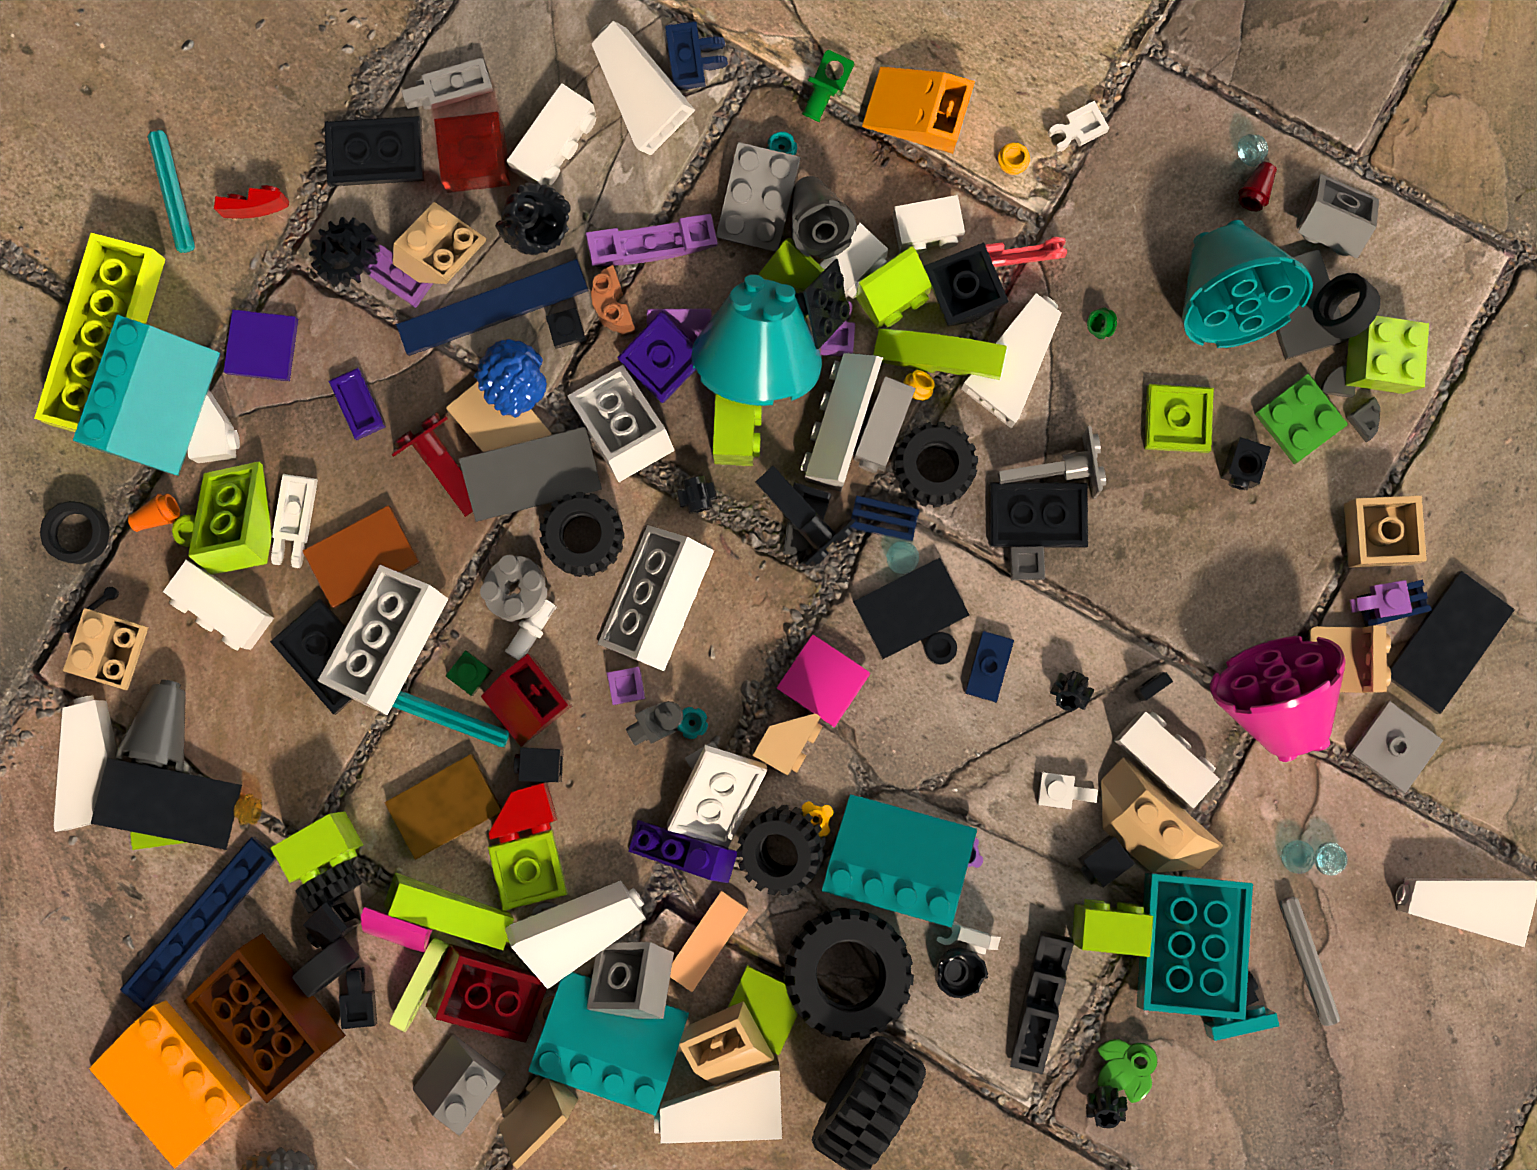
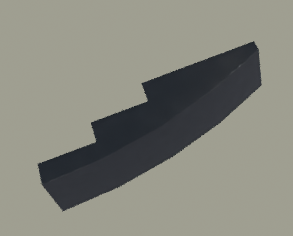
[1010,931,1074,1075]

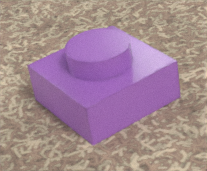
[607,667,646,705]

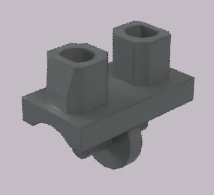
[626,701,683,746]

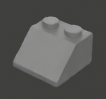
[1298,174,1379,259]
[587,942,674,1019]
[413,1034,506,1136]

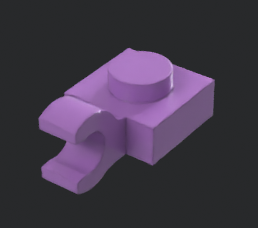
[1349,580,1412,619]

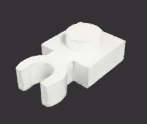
[1048,101,1109,152]

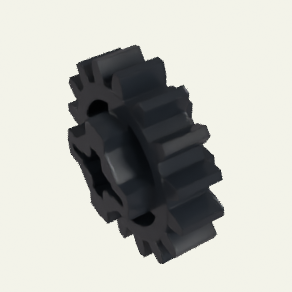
[309,217,380,287]

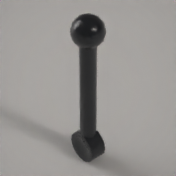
[59,587,119,633]

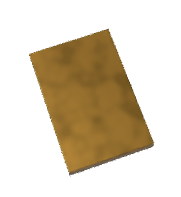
[384,754,502,860]

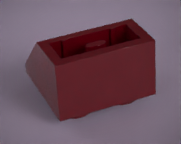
[481,654,573,747]

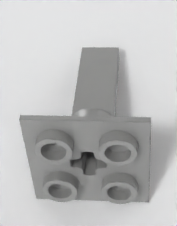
[998,426,1106,499]

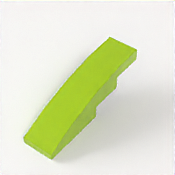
[873,329,1007,380]

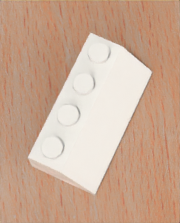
[801,353,883,492]
[598,525,714,671]
[318,565,448,715]

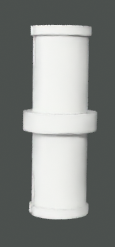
[505,600,557,660]

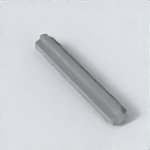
[1279,897,1340,1026]

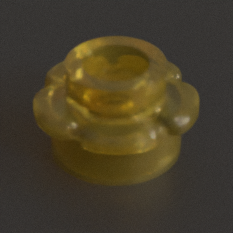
[234,793,262,826]

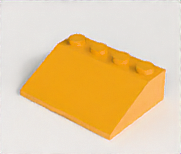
[89,1000,252,1169]

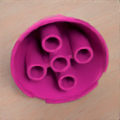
[1210,636,1346,762]

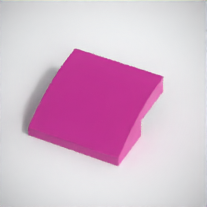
[777,634,871,728]
[361,907,432,953]

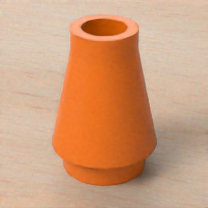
[128,494,180,532]

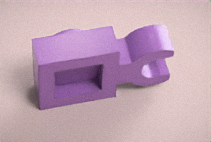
[821,302,855,357]

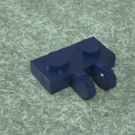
[665,21,728,90]

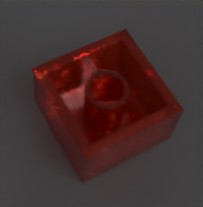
[434,112,510,193]

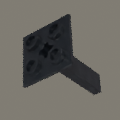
[794,259,850,349]
[755,466,856,567]

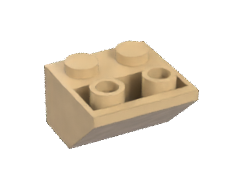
[393,202,486,284]
[63,608,149,690]
[753,713,823,775]
[679,1001,774,1085]

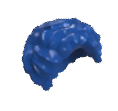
[474,339,547,418]

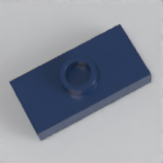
[964,631,1014,703]

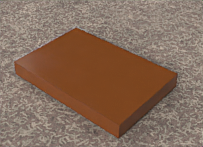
[303,505,420,608]

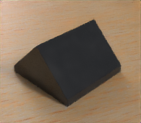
[924,242,1009,326]

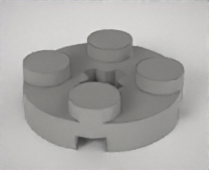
[480,555,547,622]

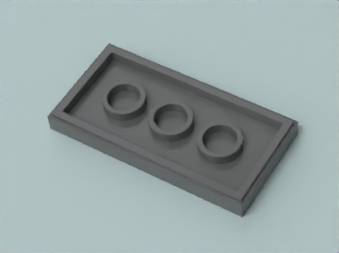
[459,427,602,522]

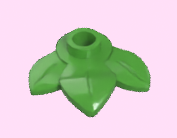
[1098,1039,1158,1103]

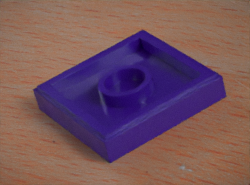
[224,309,299,382]
[617,311,696,403]

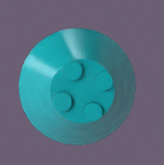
[1182,220,1313,348]
[691,275,822,406]

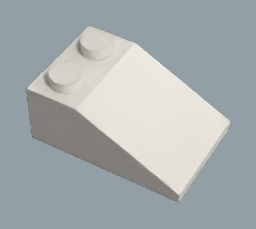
[568,365,675,482]

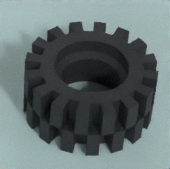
[295,860,362,914]

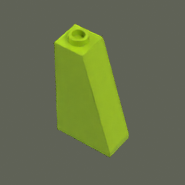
[384,873,514,950]

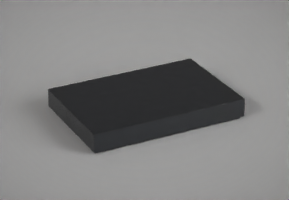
[325,116,424,187]
[989,482,1088,548]
[853,558,970,660]
[270,599,353,715]

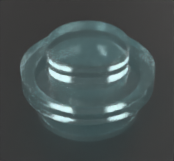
[1238,134,1268,167]
[886,541,919,574]
[1281,840,1315,874]
[1315,842,1348,876]

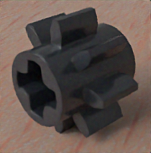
[676,476,718,514]
[1050,670,1094,712]
[1086,1086,1128,1129]

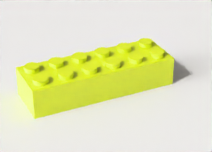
[34,233,166,432]

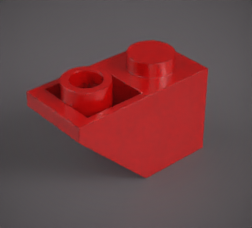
[488,782,558,844]

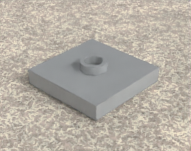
[1349,701,1443,793]

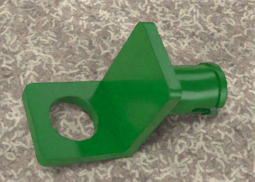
[801,50,855,123]

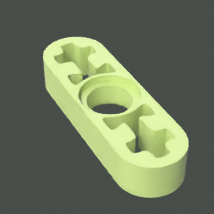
[390,937,449,1032]

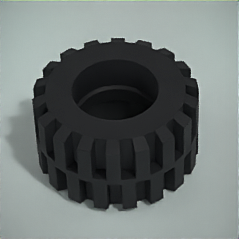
[894,421,978,508]
[539,492,624,577]
[737,805,826,896]

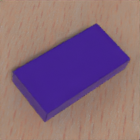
[329,368,386,440]

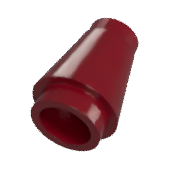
[1238,162,1277,212]

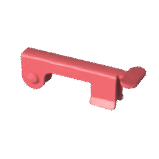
[985,236,1067,267]

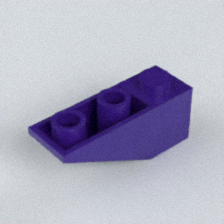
[628,820,737,883]

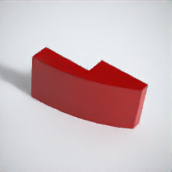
[213,185,289,219]

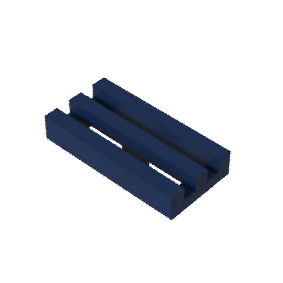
[850,496,919,542]
[1357,579,1432,627]

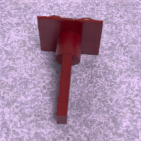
[392,412,473,517]

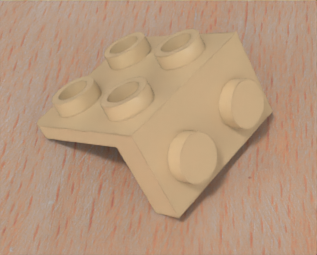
[1309,625,1391,693]

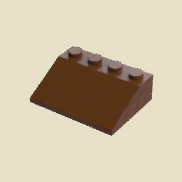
[184,933,346,1104]

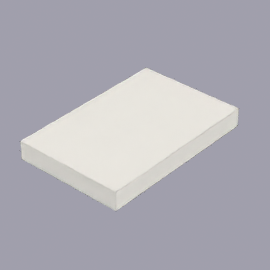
[667,745,767,848]

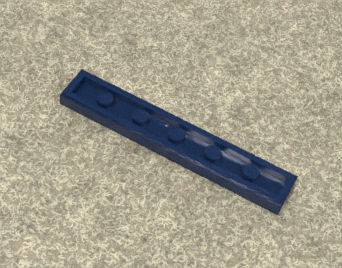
[396,259,589,356]
[120,836,277,1011]

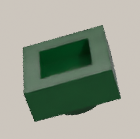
[446,650,493,696]

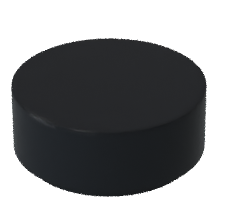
[924,632,957,665]

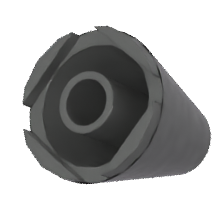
[792,176,857,259]
[115,680,186,773]

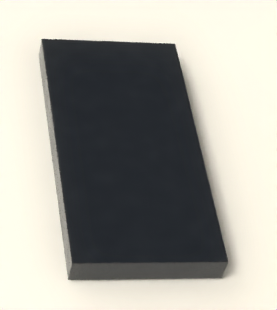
[1389,571,1515,714]
[91,758,242,850]

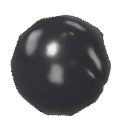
[934,947,988,999]

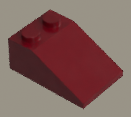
[426,944,547,1043]

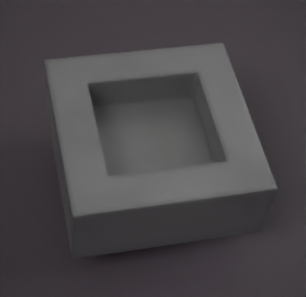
[1010,546,1045,581]

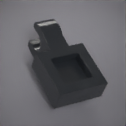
[339,967,377,1029]

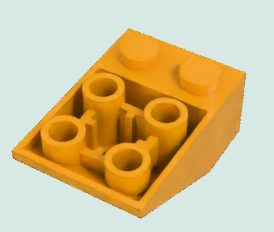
[862,66,975,154]

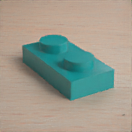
[1204,1005,1280,1041]

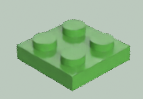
[1255,374,1348,464]

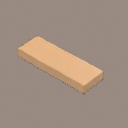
[670,890,748,992]

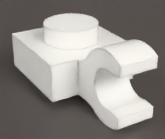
[1037,772,1098,809]
[937,921,1001,954]

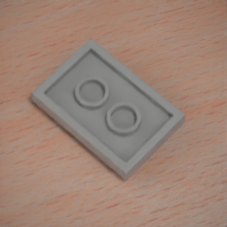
[716,142,801,252]

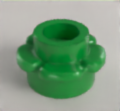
[1087,307,1117,339]

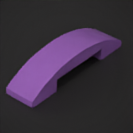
[585,214,718,266]

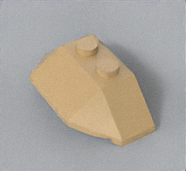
[1101,756,1223,873]

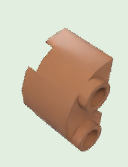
[591,265,636,335]

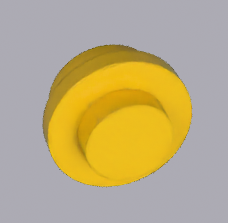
[998,143,1030,175]
[903,370,935,401]

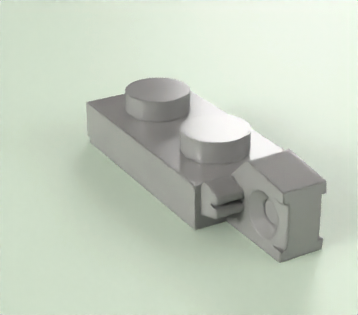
[401,58,493,110]

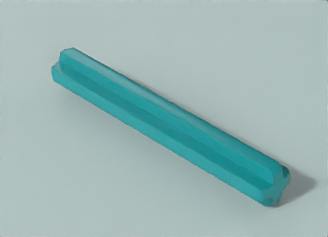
[148,130,195,253]
[392,691,510,747]

